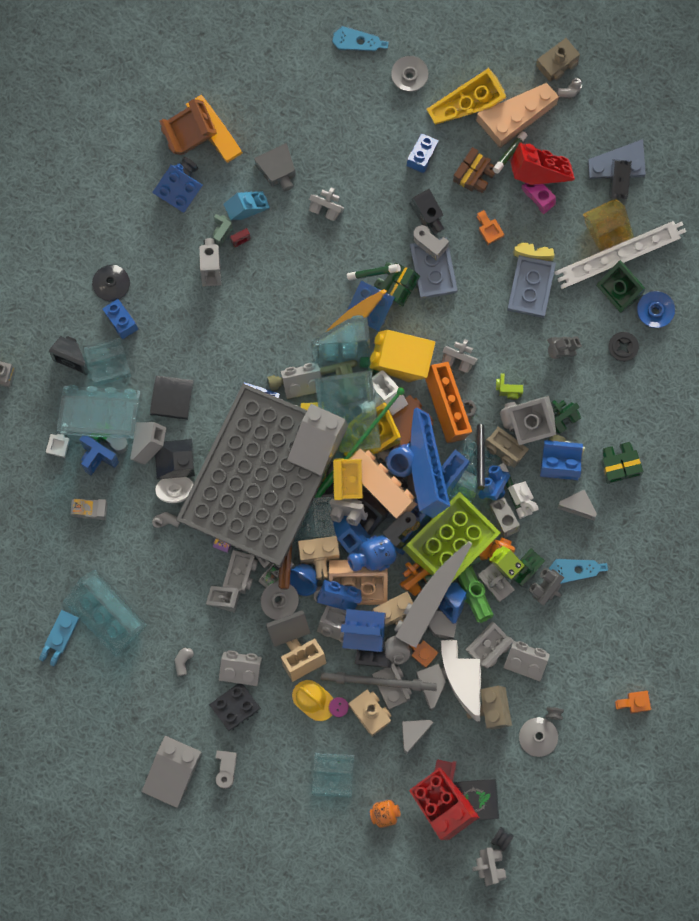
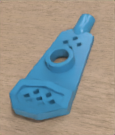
[332,26,388,51]
[549,559,608,584]

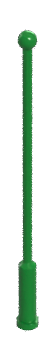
[315,388,404,500]

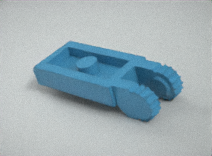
[39,610,79,666]

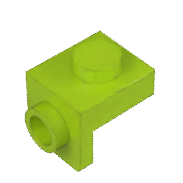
[496,373,523,400]

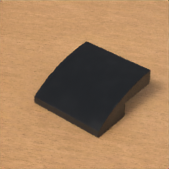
[150,376,194,420]

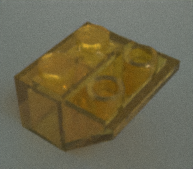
[583,199,634,252]

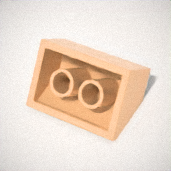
[329,560,388,605]

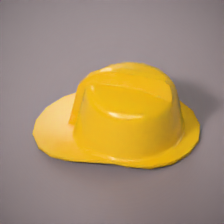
[292,680,334,721]

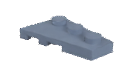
[588,139,646,179]

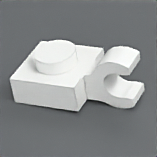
[46,423,70,458]
[508,481,539,516]

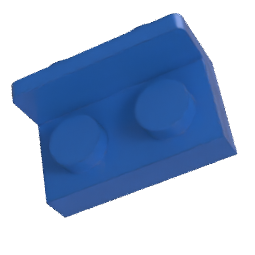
[317,580,362,610]

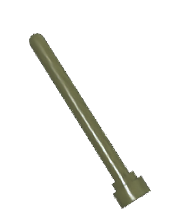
[267,360,357,391]

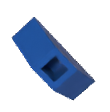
[332,516,371,554]

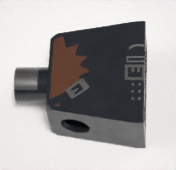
[409,189,445,234]

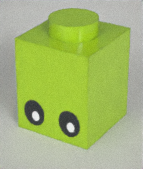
[489,546,525,579]

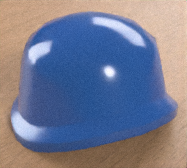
[290,563,318,596]

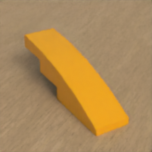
[186,95,243,163]
[320,289,387,343]

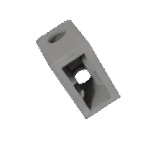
[199,238,221,286]

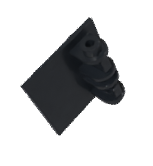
[209,683,261,732]

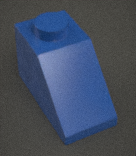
[438,582,466,624]

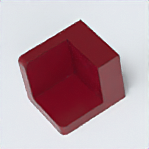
[435,760,457,782]

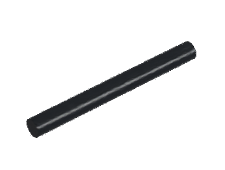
[477,424,485,490]

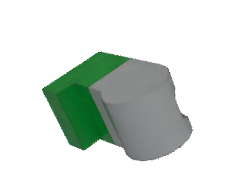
[91,421,128,454]

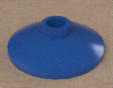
[637,291,675,328]

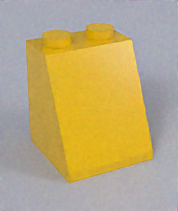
[370,330,435,382]

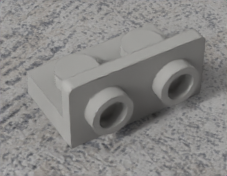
[317,605,346,643]
[372,663,412,710]

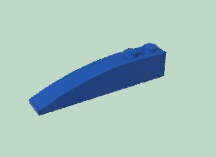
[411,407,450,518]
[394,449,470,555]

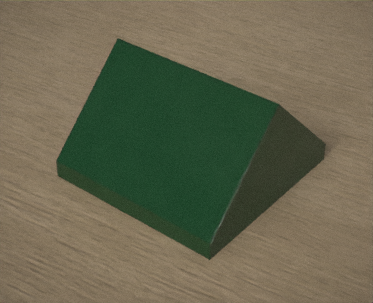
[596,260,645,313]

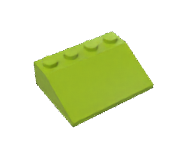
[403,492,500,583]

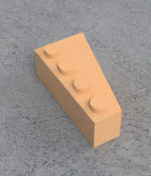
[476,83,559,148]
[351,449,417,519]

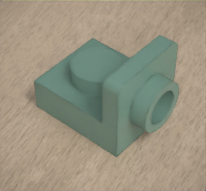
[213,214,233,247]

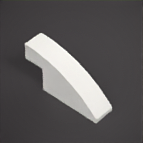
[441,640,481,721]

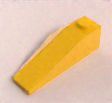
[427,68,506,124]

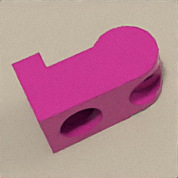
[521,183,556,215]

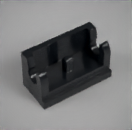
[609,159,632,199]

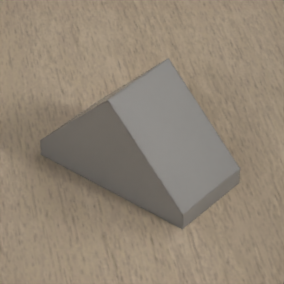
[557,490,597,521]
[206,586,240,613]
[402,720,433,754]

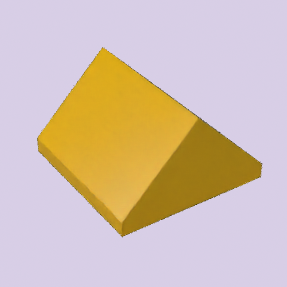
[358,403,401,454]

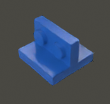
[79,434,119,476]
[540,440,583,480]
[341,609,386,652]

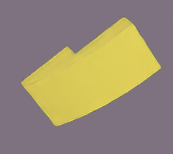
[514,243,554,261]

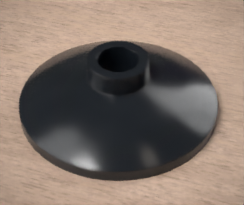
[92,265,130,301]

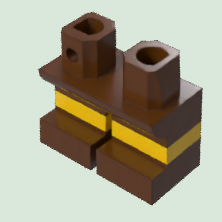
[453,147,496,193]

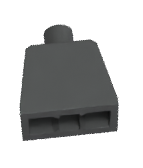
[254,143,296,192]

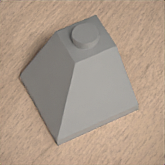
[508,396,556,445]

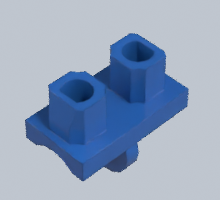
[478,466,510,500]

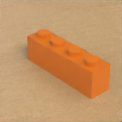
[425,362,472,443]

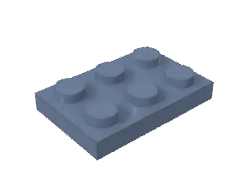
[410,237,458,299]
[507,255,556,318]

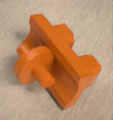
[400,562,430,596]

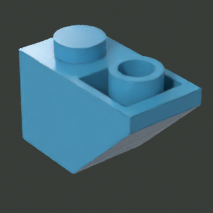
[224,191,270,220]

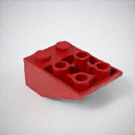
[510,143,575,185]
[409,768,479,840]

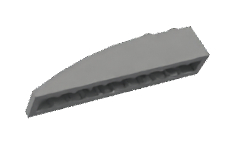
[394,541,472,648]

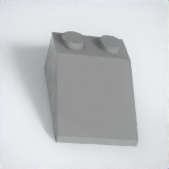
[287,404,348,477]
[142,736,202,808]

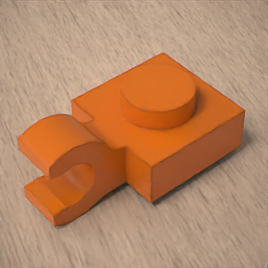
[476,210,505,245]
[409,640,438,668]
[615,691,651,713]

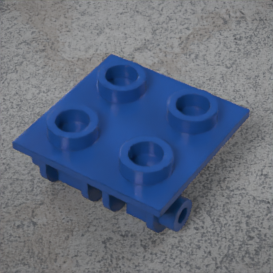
[152,164,203,213]
[346,281,395,331]

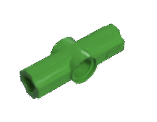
[457,566,494,623]

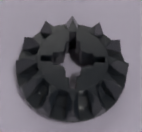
[608,332,639,362]

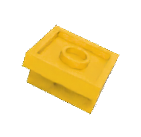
[333,458,363,500]

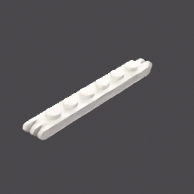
[554,221,686,289]

